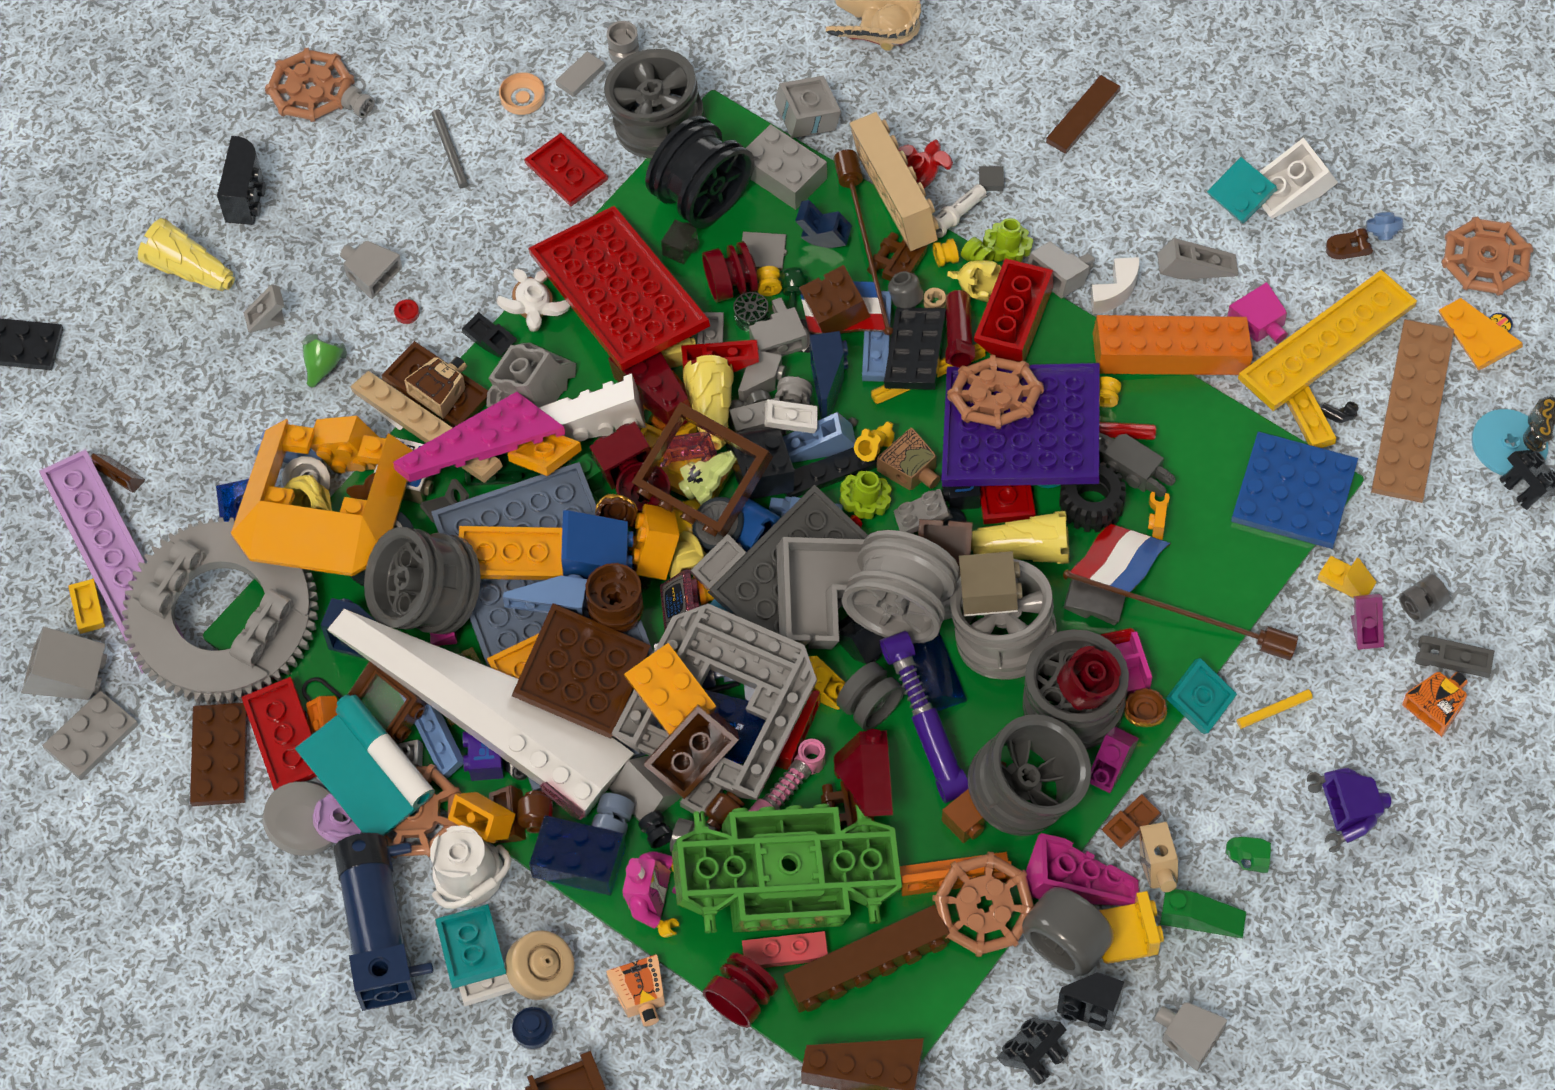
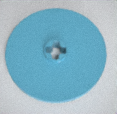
[1471,409,1548,476]

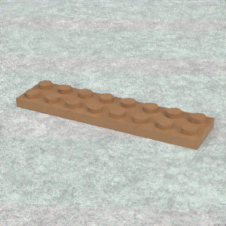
[1371,319,1454,503]

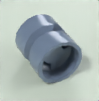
[590,793,635,843]

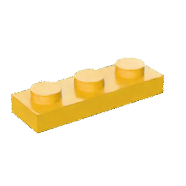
[1286,386,1336,448]

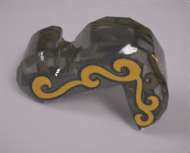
[1523,396,1555,452]

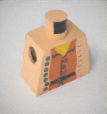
[606,954,665,1026]

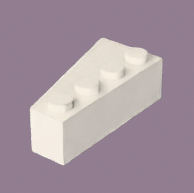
[539,374,645,441]

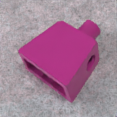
[1227,282,1288,344]

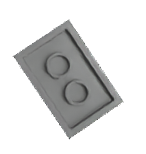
[42,691,138,780]

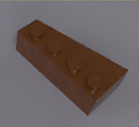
[801,1038,924,1090]

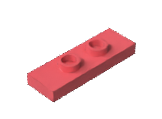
[742,931,828,968]

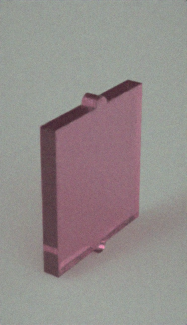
[540,781,584,820]

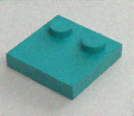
[1207,157,1277,224]
[1166,658,1237,734]

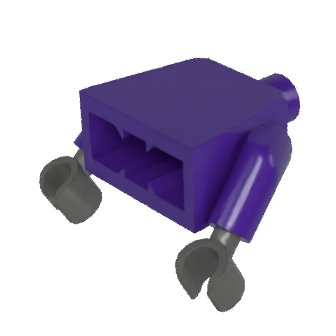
[1307,768,1391,853]

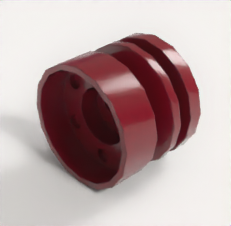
[702,241,758,303]
[616,462,671,529]
[703,953,778,1028]

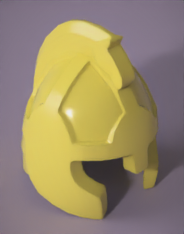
[947,260,1001,303]
[669,531,706,591]

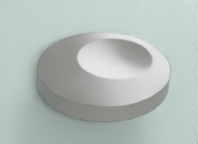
[262,782,343,856]

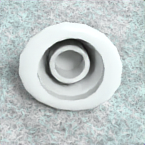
[282,456,330,490]

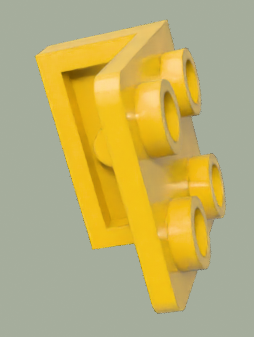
[1099,891,1164,964]

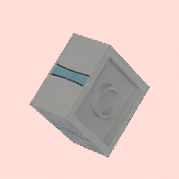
[774,75,841,138]

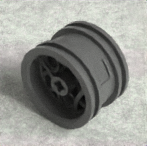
[364,527,481,635]
[1022,629,1129,750]

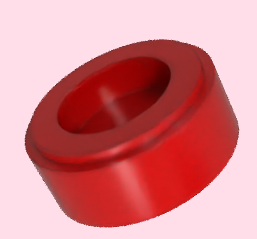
[394,299,420,324]

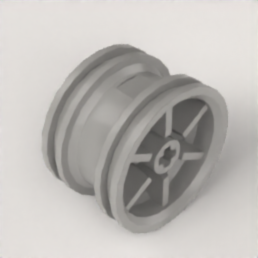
[842,530,960,643]

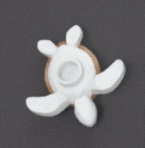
[497,269,570,332]

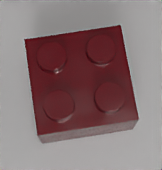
[589,421,651,490]

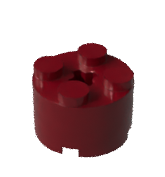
[1057,646,1121,710]

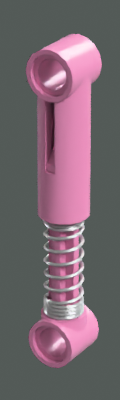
[748,739,825,811]

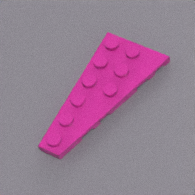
[393,392,565,482]

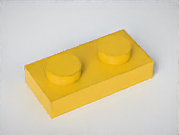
[68,578,106,634]

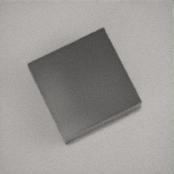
[979,166,1004,191]

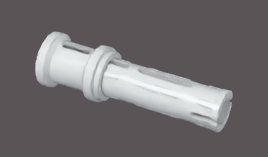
[935,184,987,238]

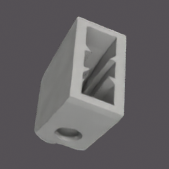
[340,241,402,299]
[1154,1002,1227,1071]

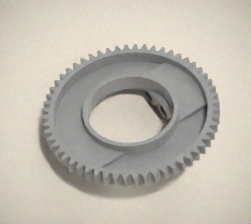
[122,517,319,705]

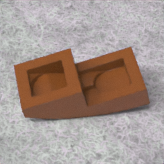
[1101,794,1162,849]

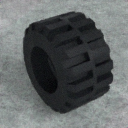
[1059,462,1126,533]

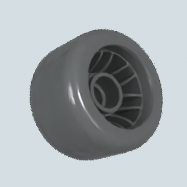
[1022,887,1114,976]

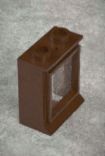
[347,661,427,744]

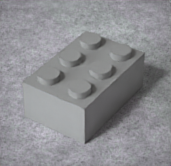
[746,124,827,210]

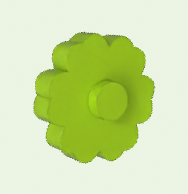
[983,218,1033,262]
[839,471,892,519]

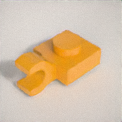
[1148,492,1170,540]

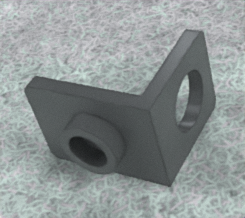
[420,479,469,523]

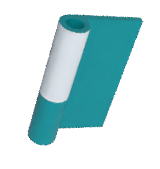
[295,694,435,836]

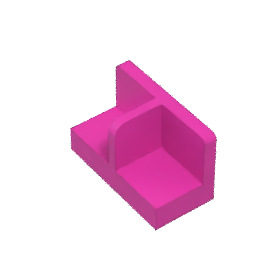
[1115,631,1152,696]

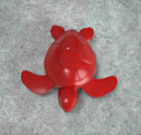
[898,139,953,189]

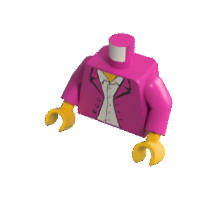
[623,851,679,938]

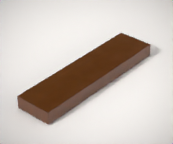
[1046,75,1121,154]

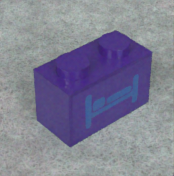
[463,731,504,781]

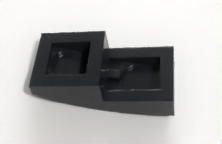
[462,312,517,358]

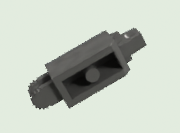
[1099,432,1176,497]

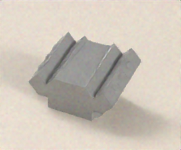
[486,342,576,408]

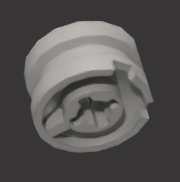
[775,376,813,405]

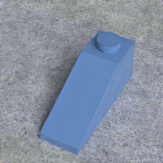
[783,412,856,463]
[503,574,587,616]

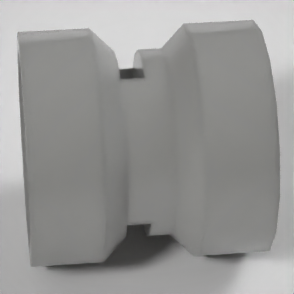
[341,86,375,118]

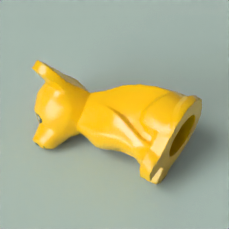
[854,421,895,462]

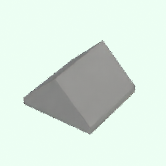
[609,756,681,821]

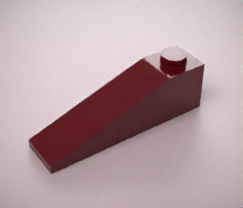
[834,729,893,816]

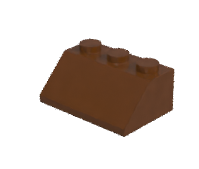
[643,704,739,799]

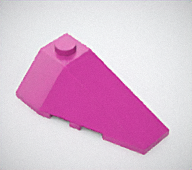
[1026,833,1139,906]

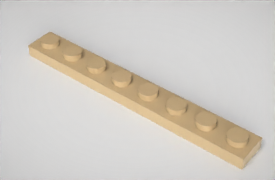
[350,371,503,483]

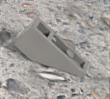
[1157,238,1238,279]

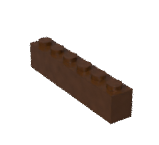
[784,905,950,1013]

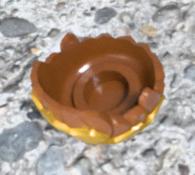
[1124,688,1167,727]

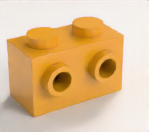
[448,792,515,843]

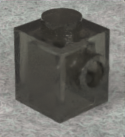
[661,219,700,264]

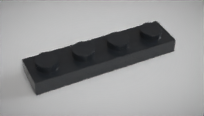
[784,447,879,498]

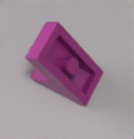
[1350,594,1384,650]

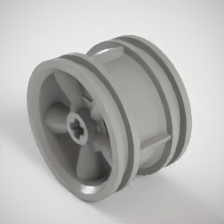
[950,559,1057,680]

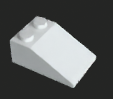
[1260,137,1338,219]

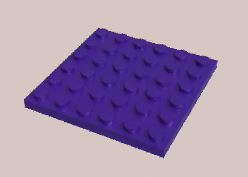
[941,363,1100,487]

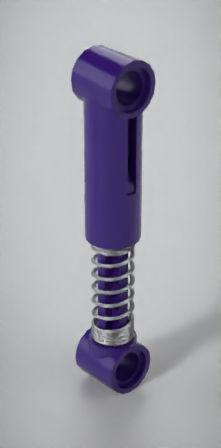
[880,631,969,803]

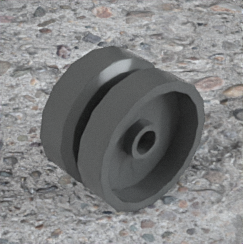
[836,661,905,731]

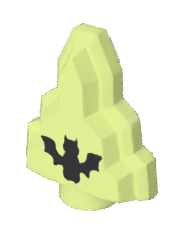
[678,451,737,505]

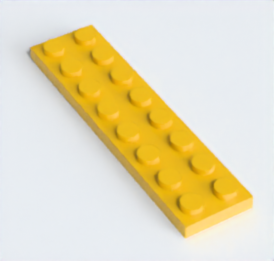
[1238,270,1417,411]

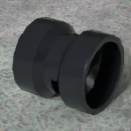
[638,810,673,849]

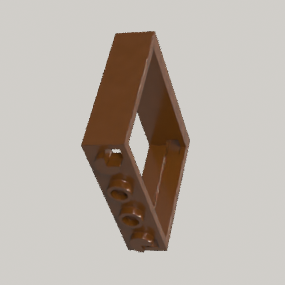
[632,402,773,537]

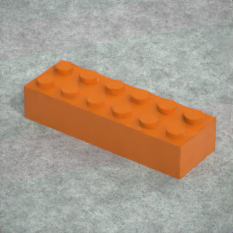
[1093,315,1253,375]

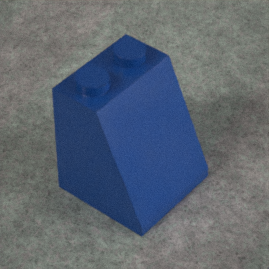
[561,510,633,579]

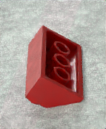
[974,258,1053,362]

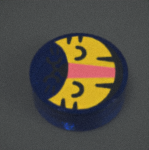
[1489,313,1513,333]

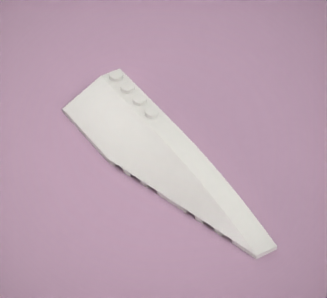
[327,609,634,818]

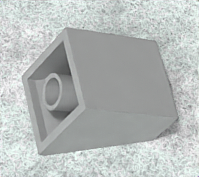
[21,626,107,700]

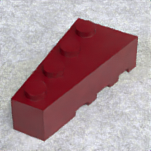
[608,352,690,426]

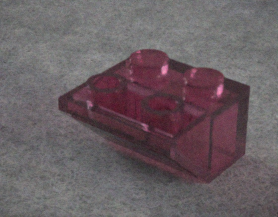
[660,569,699,631]

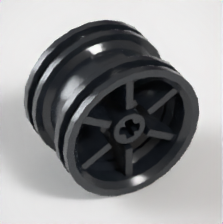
[645,116,754,228]

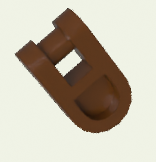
[1325,228,1373,260]

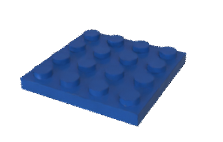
[1231,432,1358,549]

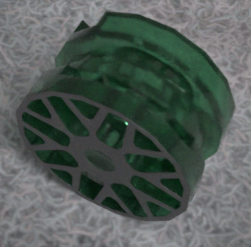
[733,292,769,332]

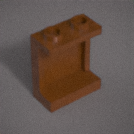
[525,1051,606,1090]

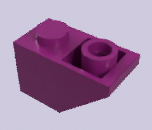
[1090,727,1139,793]

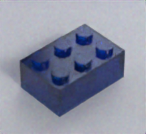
[529,815,626,896]

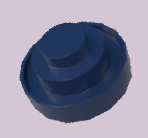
[512,1007,554,1049]

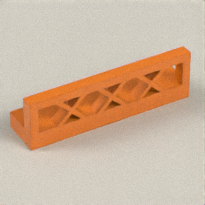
[900,852,1012,896]

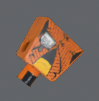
[1402,672,1468,737]

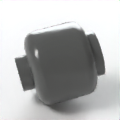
[888,271,924,309]

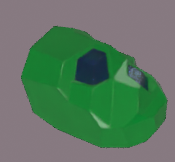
[1225,837,1271,873]

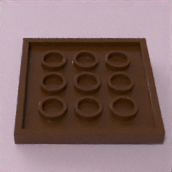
[512,603,651,739]

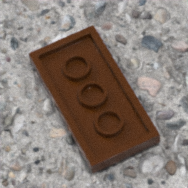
[381,341,488,428]
[190,703,247,806]

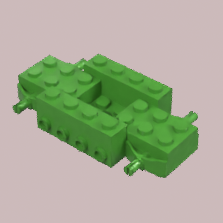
[672,804,902,933]

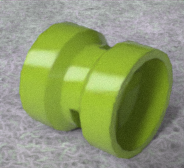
[961,237,996,261]

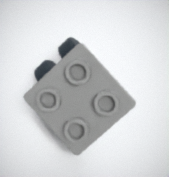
[894,489,967,534]

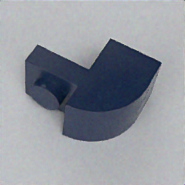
[795,200,852,248]

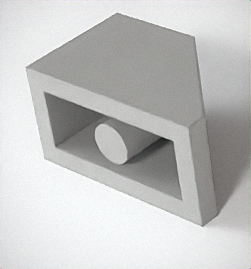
[738,350,786,402]

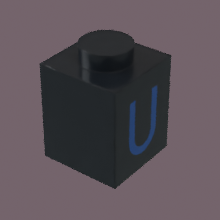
[942,486,981,510]

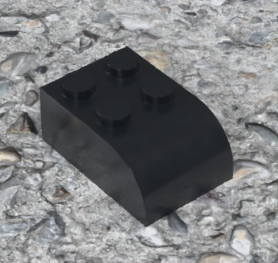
[217,136,266,225]
[725,427,795,499]

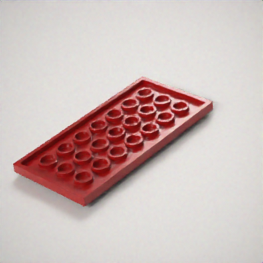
[528,206,710,371]

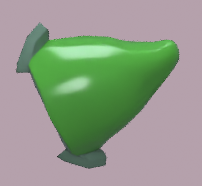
[301,334,347,388]

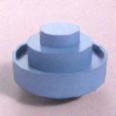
[1366,212,1404,240]

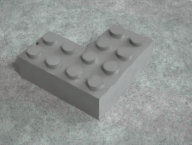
[776,537,865,649]

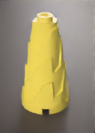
[138,218,235,291]
[683,355,734,451]
[971,511,1069,564]

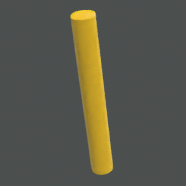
[1236,689,1313,729]

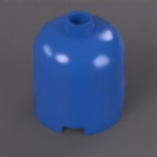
[735,499,780,552]

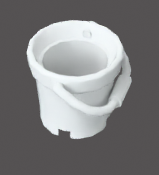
[430,825,512,909]

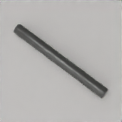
[431,109,468,189]

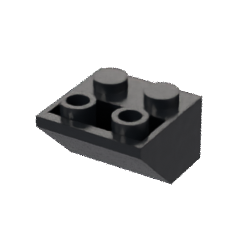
[1057,972,1124,1031]

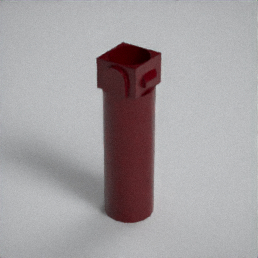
[945,290,975,368]

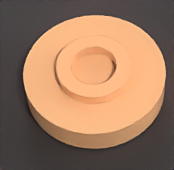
[499,73,545,115]

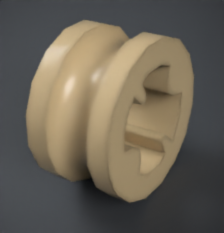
[924,288,946,308]

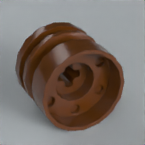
[585,563,644,633]

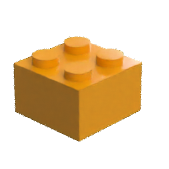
[310,415,379,473]
[628,504,680,580]

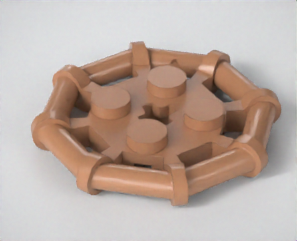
[265,47,355,122]
[1441,216,1533,296]
[947,355,1044,429]
[385,764,461,859]
[932,852,1034,957]

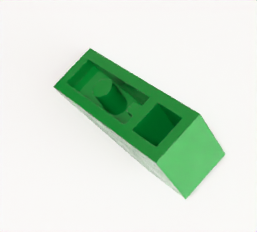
[1160,889,1246,939]

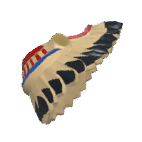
[826,0,921,51]

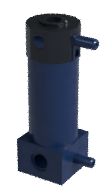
[334,833,434,1011]

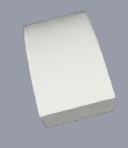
[1091,257,1139,314]

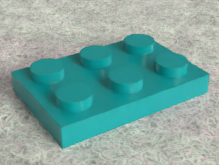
[435,904,506,989]

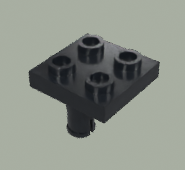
[1499,450,1555,510]
[996,1018,1068,1085]

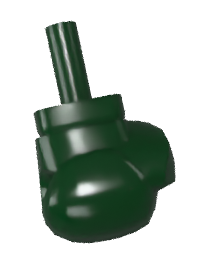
[781,267,809,309]

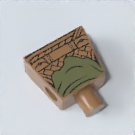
[877,428,940,490]

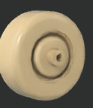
[505,930,574,1000]

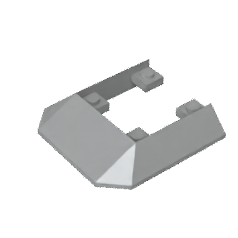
[612,604,817,800]

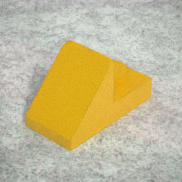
[1317,555,1377,598]

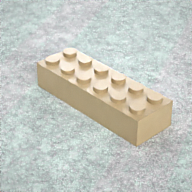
[849,112,939,251]

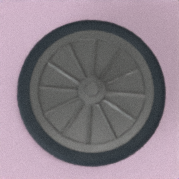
[692,497,744,550]

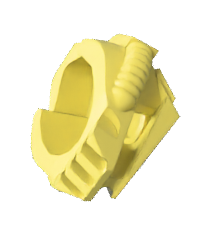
[282,475,332,511]

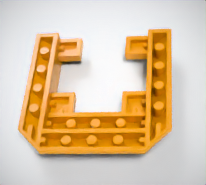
[231,418,413,576]

